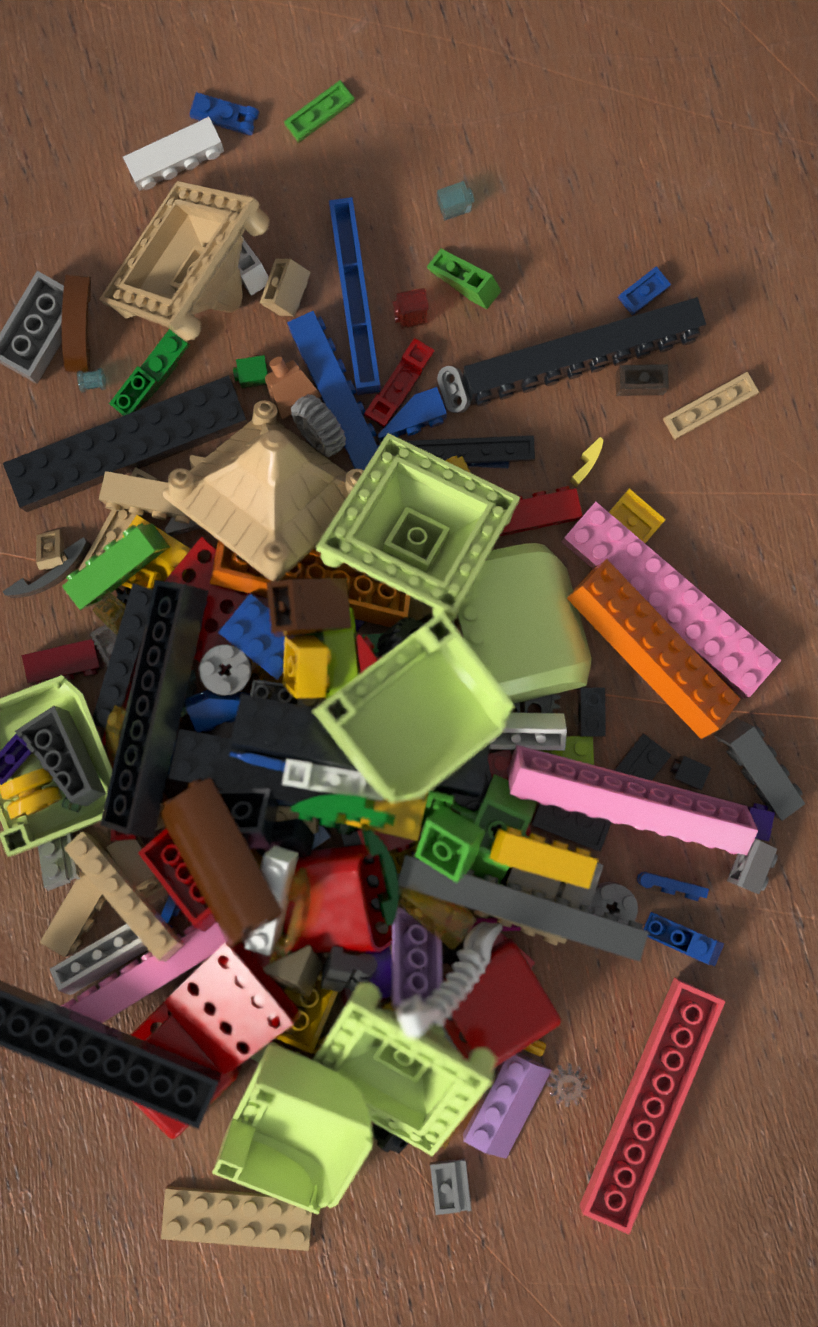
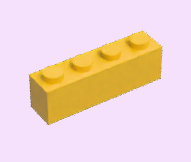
[489,827,598,889]

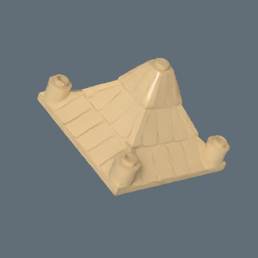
[99,181,269,341]
[163,400,364,582]

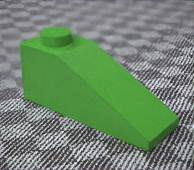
[427,249,501,309]
[421,789,454,826]

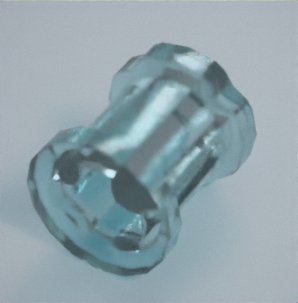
[77,368,106,393]

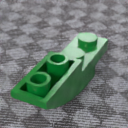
[109,329,190,416]
[290,794,396,829]

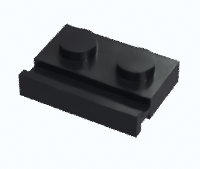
[613,733,671,781]

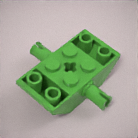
[452,774,537,883]

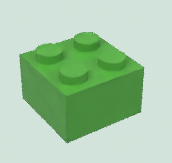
[415,805,485,882]

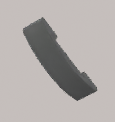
[3,537,91,598]

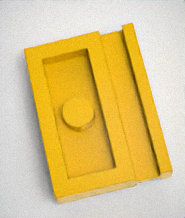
[609,489,666,543]

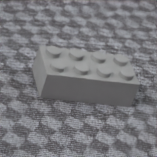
[0,271,64,384]

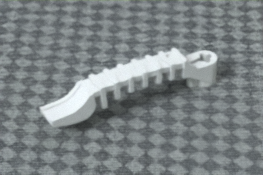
[397,922,503,1038]

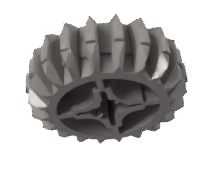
[291,394,346,457]

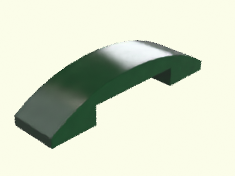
[361,823,399,926]

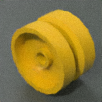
[0,768,63,820]

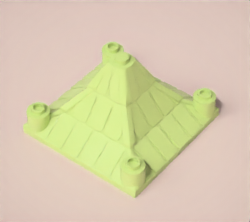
[317,433,520,622]
[312,983,496,1156]

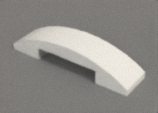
[282,759,384,801]

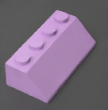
[392,908,442,1009]
[463,1052,552,1158]

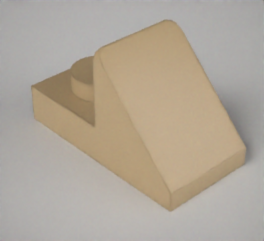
[36,529,68,571]

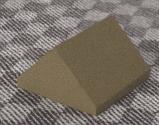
[263,945,323,997]

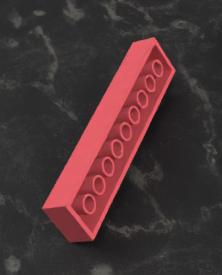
[580,977,725,1234]

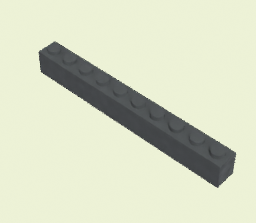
[398,851,649,962]

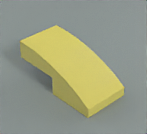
[570,437,604,488]

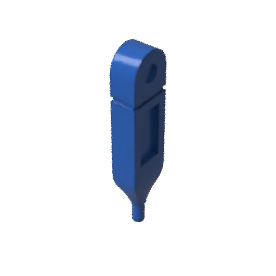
[230,751,286,772]

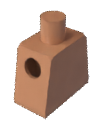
[265,357,321,419]

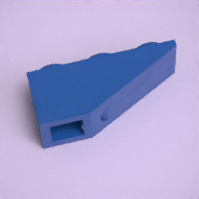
[378,387,447,443]
[185,690,251,733]
[644,912,724,966]

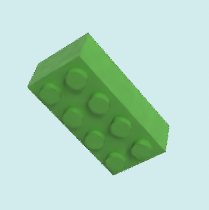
[62,523,170,610]

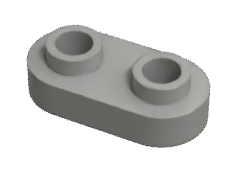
[437,366,470,413]

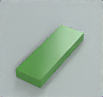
[284,80,355,143]

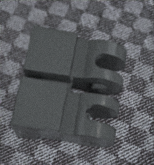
[321,946,377,992]

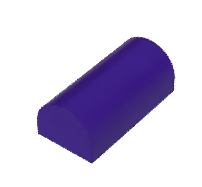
[0,734,31,785]

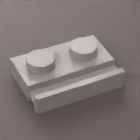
[38,834,81,891]
[430,1158,471,1215]

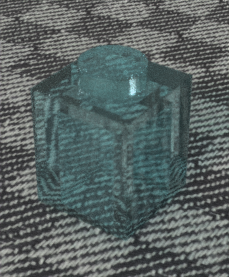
[437,181,474,221]

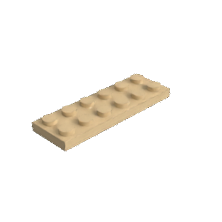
[161,1186,312,1251]

